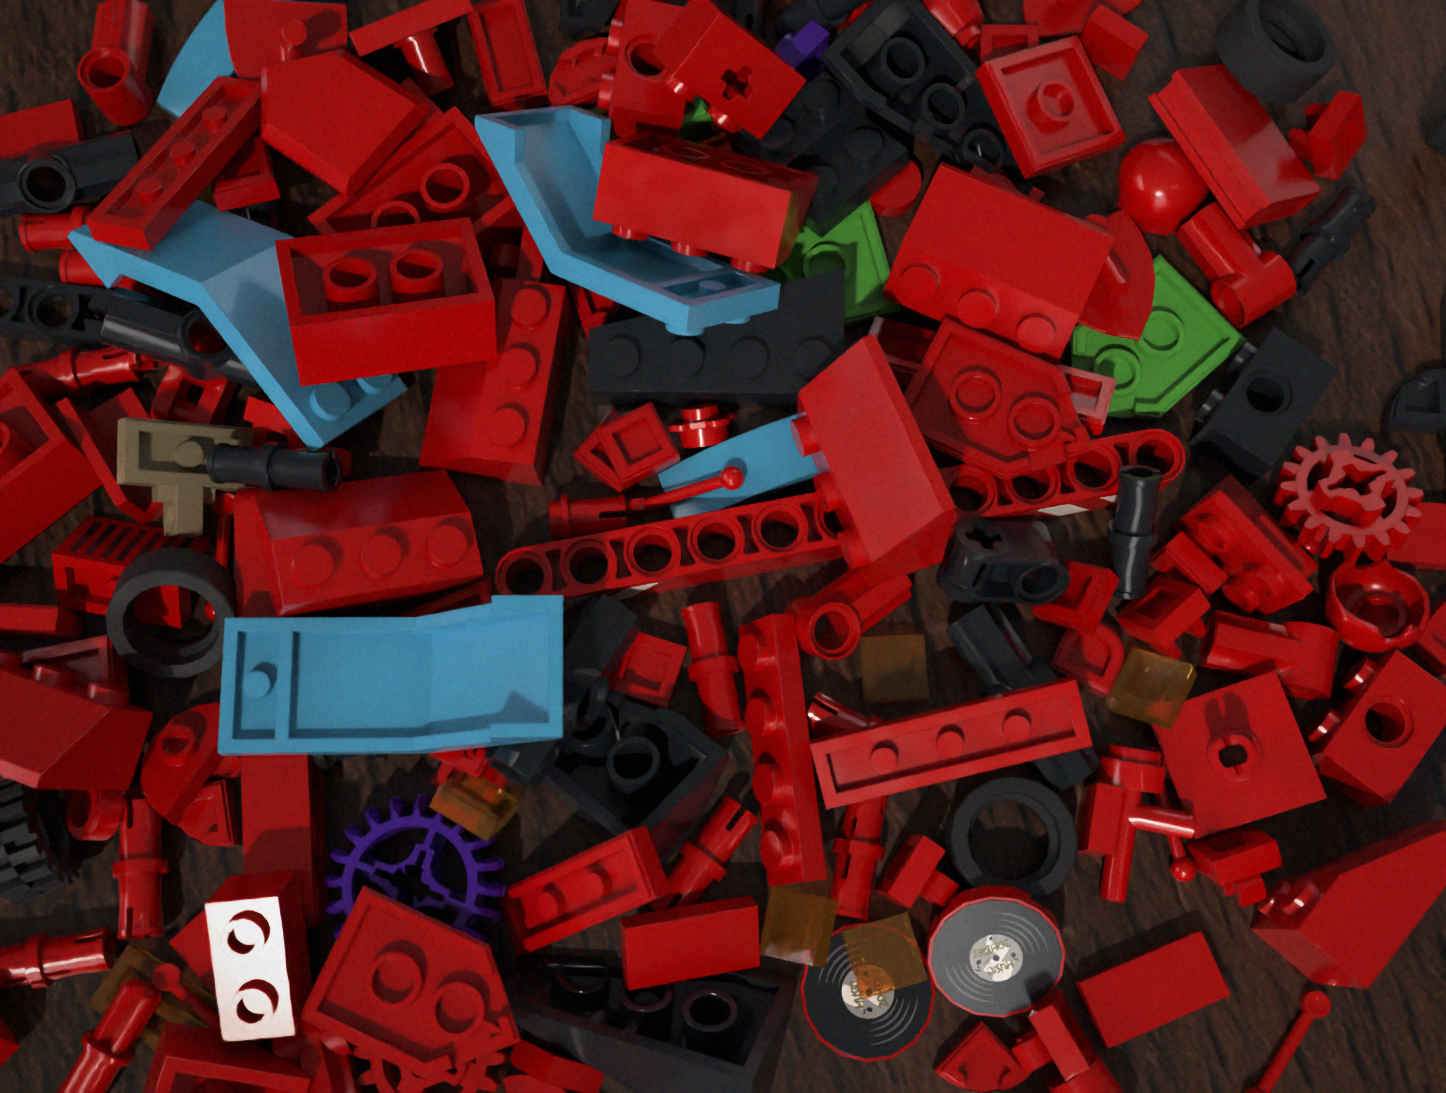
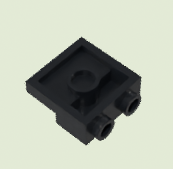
[735,71,910,238]

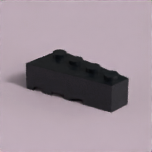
[588,269,844,408]

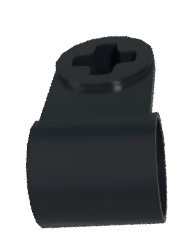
[936,516,1071,606]

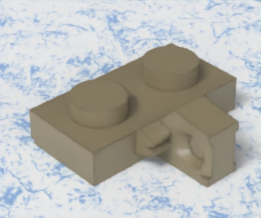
[117,417,253,537]

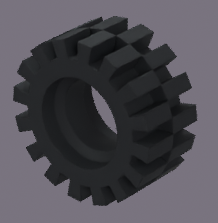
[0,778,82,904]

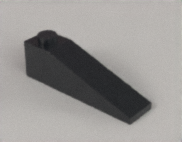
[819,0,1043,194]
[542,688,729,866]
[503,954,797,1093]

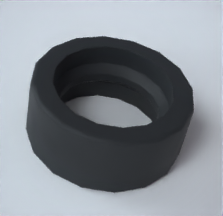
[1215,0,1336,105]
[106,548,238,678]
[944,775,1078,901]

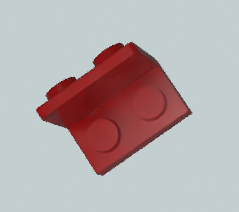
[1169,473,1320,620]

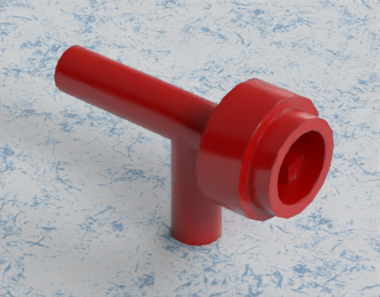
[1095,744,1195,903]

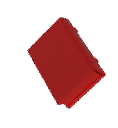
[1148,64,1323,230]

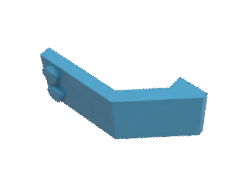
[475,105,781,336]
[67,200,408,451]
[218,595,563,756]

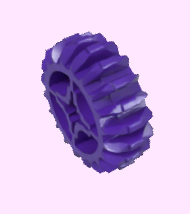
[323,794,507,943]

